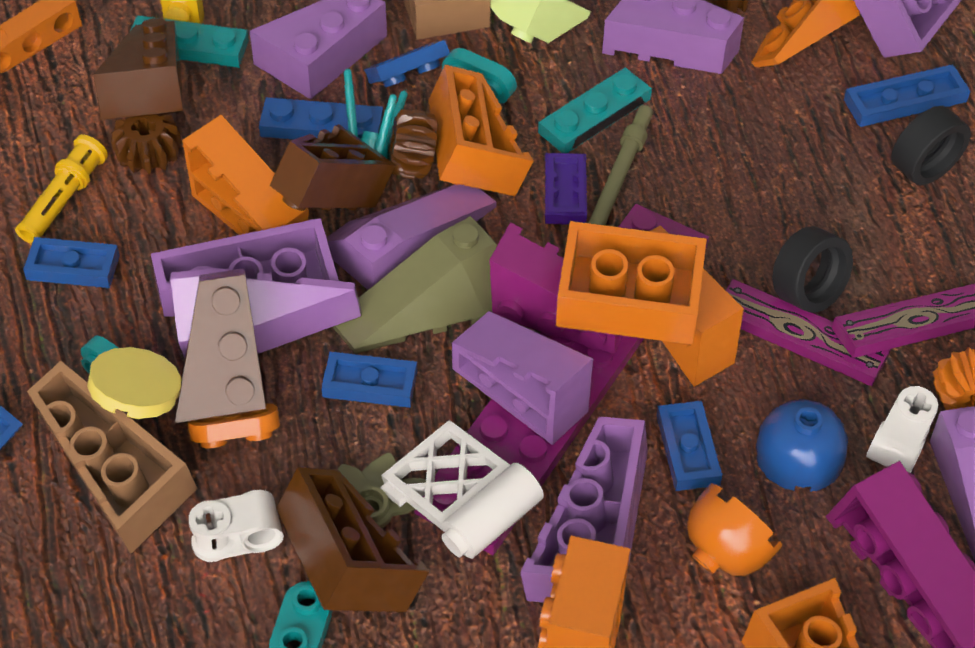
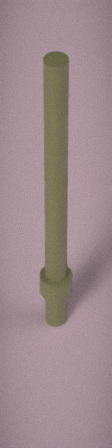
[588,105,653,225]

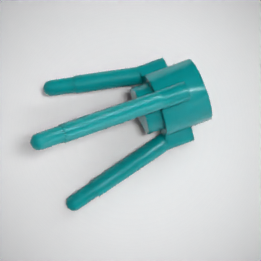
[344,69,408,159]

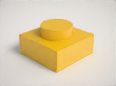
[160,0,205,24]

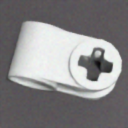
[866,386,938,473]
[188,490,284,562]

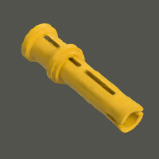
[15,135,108,244]

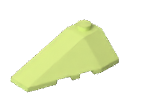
[490,0,591,43]

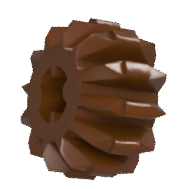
[388,109,438,179]
[111,113,182,175]

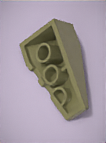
[333,216,497,354]

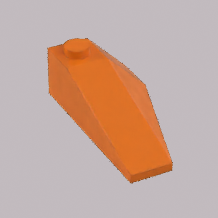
[751,0,861,68]

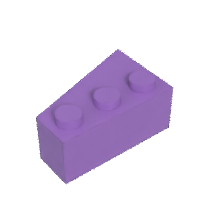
[602,0,744,74]

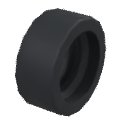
[891,105,971,185]
[772,226,853,313]

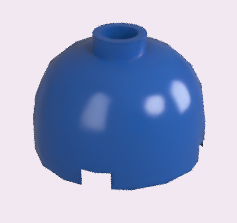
[756,399,848,492]

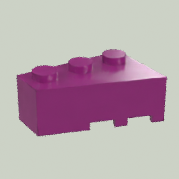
[489,222,623,354]

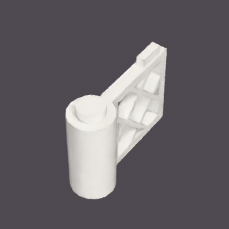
[381,420,544,559]

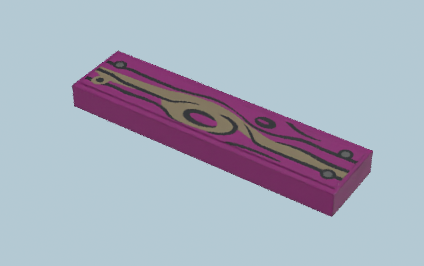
[726,279,891,387]
[831,284,975,358]

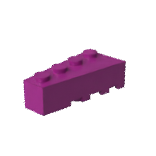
[826,461,975,648]

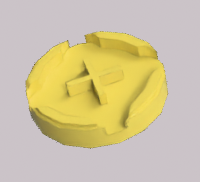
[87,347,181,419]

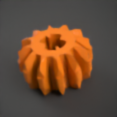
[933,347,975,410]

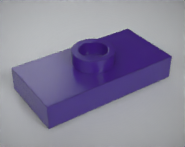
[545,153,587,224]

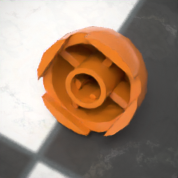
[687,483,783,576]

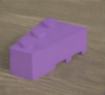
[249,0,387,99]
[452,311,593,445]

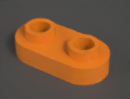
[187,403,280,448]

